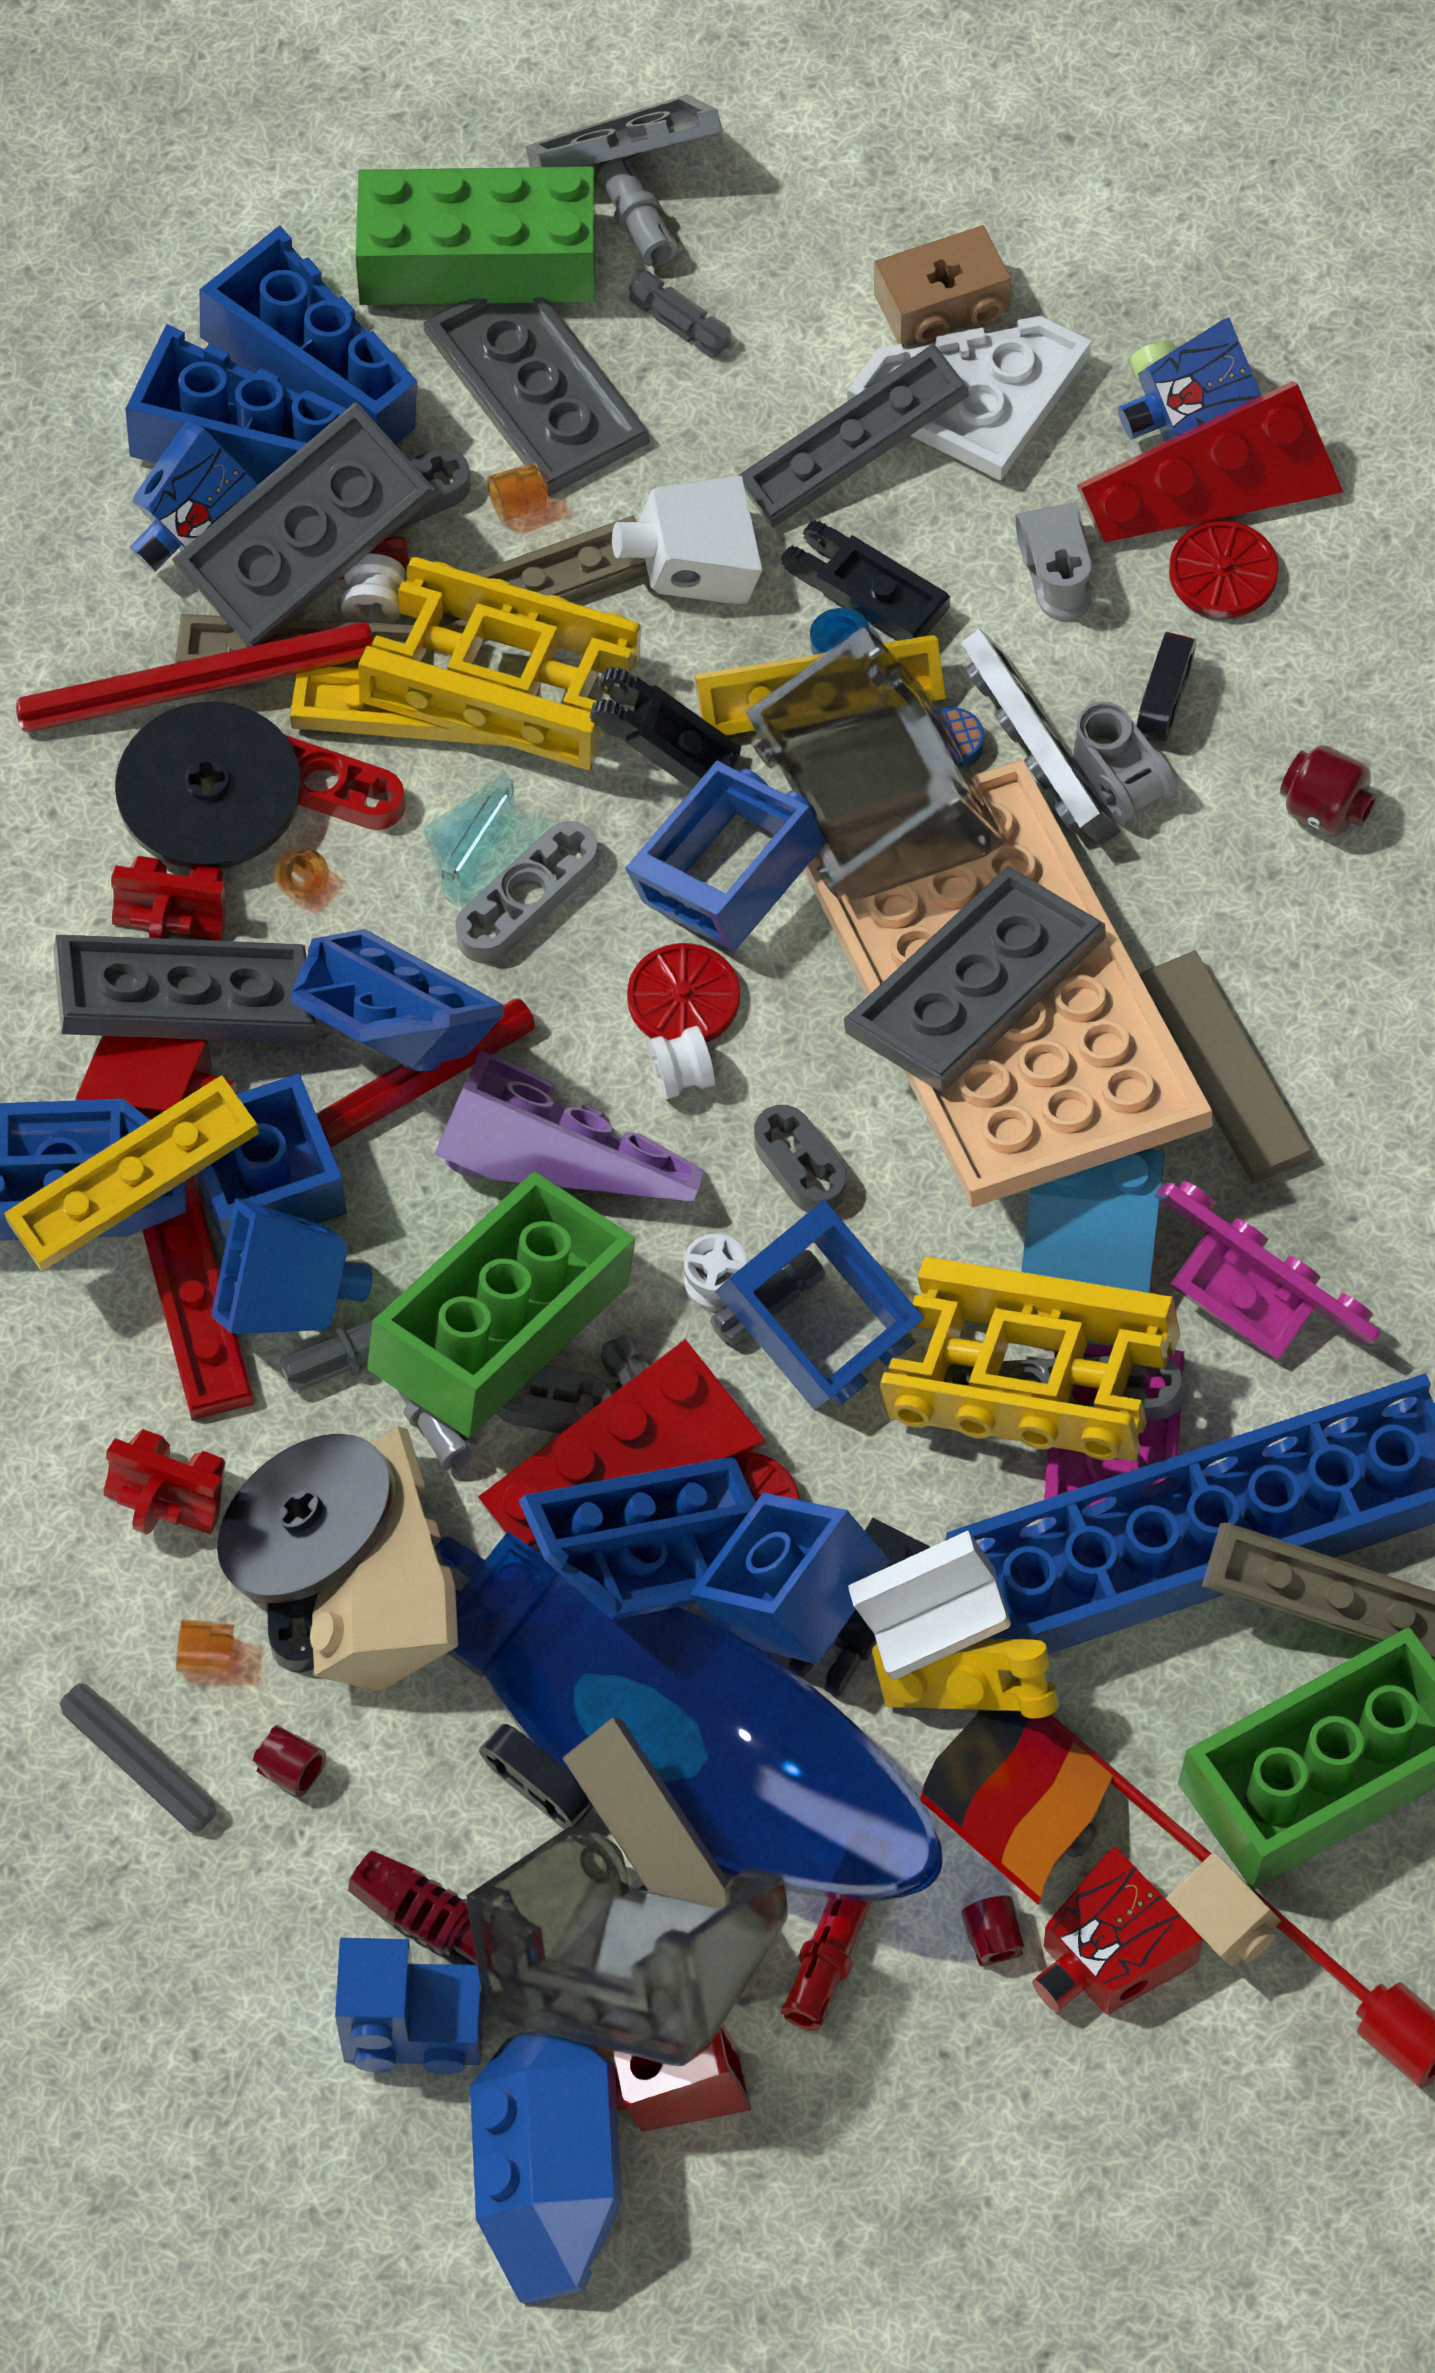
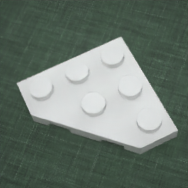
[847,316,1092,481]

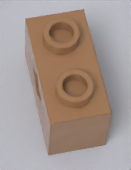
[874,225,1011,347]

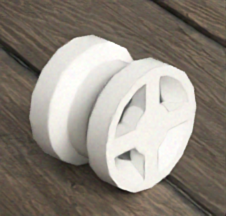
[341,554,405,624]
[648,1026,715,1100]
[684,1234,747,1312]

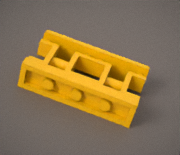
[358,557,641,771]
[879,1256,1181,1461]

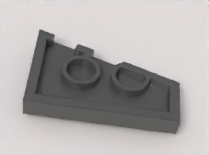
[525,94,723,167]

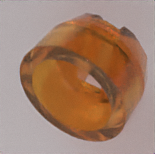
[273,849,329,899]

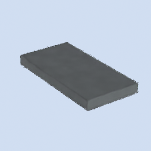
[423,298,649,497]
[172,402,437,647]
[844,866,1106,1093]
[53,934,317,1043]

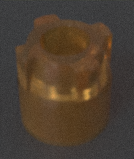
[487,463,548,522]
[176,1619,235,1676]

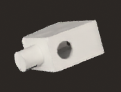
[612,476,762,605]

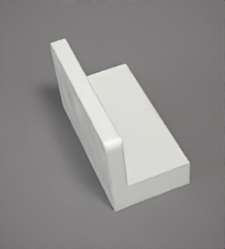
[848,1531,1011,1679]

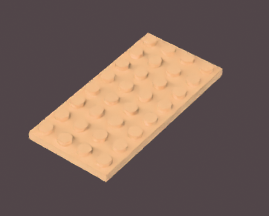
[804,760,1213,1208]

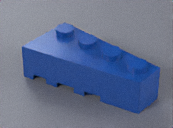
[199,225,417,445]
[125,324,347,485]

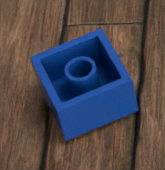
[195,1073,347,1250]
[689,1493,890,1664]

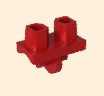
[111,856,225,941]
[103,1429,226,1535]

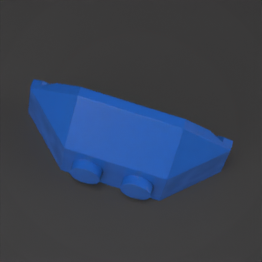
[291,929,504,1071]
[0,1099,186,1241]
[519,1456,755,1620]
[470,2022,622,2305]

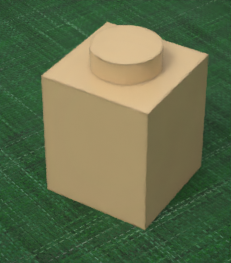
[1165,1851,1281,1968]

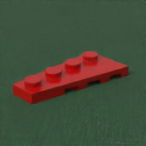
[1076,381,1344,543]
[478,1339,766,1552]

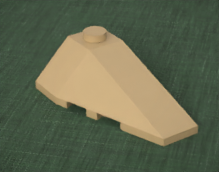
[310,1426,458,1691]

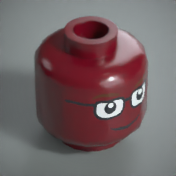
[1280,745,1377,836]

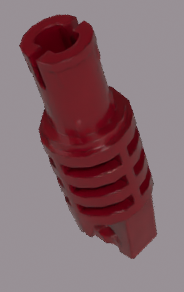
[348,1850,527,1983]

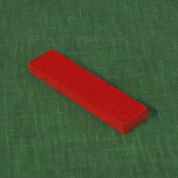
[142,1175,254,1420]

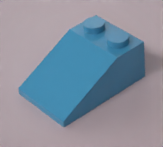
[1021,1149,1165,1345]

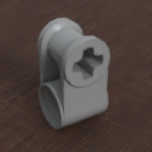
[1015,502,1091,621]
[1073,702,1178,825]

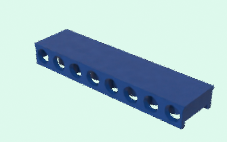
[945,1373,1435,1654]

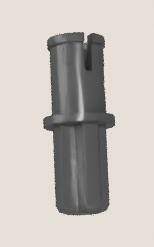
[280,1319,374,1392]

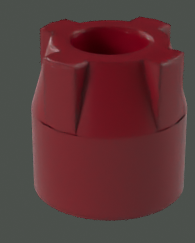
[252,1725,326,1797]
[961,1895,1025,1967]

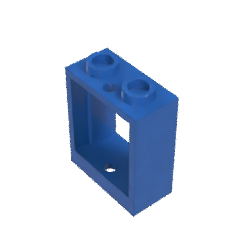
[625,761,826,951]
[715,1199,924,1410]

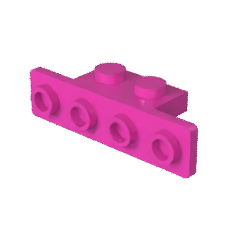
[1154,1181,1382,1360]

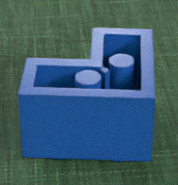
[335,1938,484,2074]

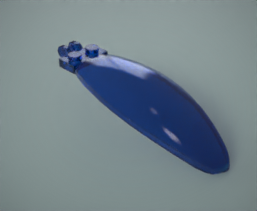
[435,1531,943,1901]

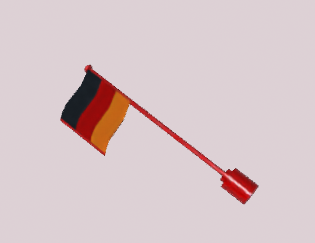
[919,1710,1435,2089]

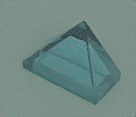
[422,775,516,904]

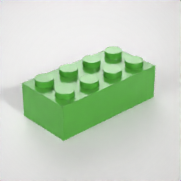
[355,167,596,305]
[367,1171,636,1438]
[1178,1627,1435,1890]

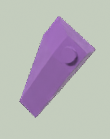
[434,1051,705,1202]

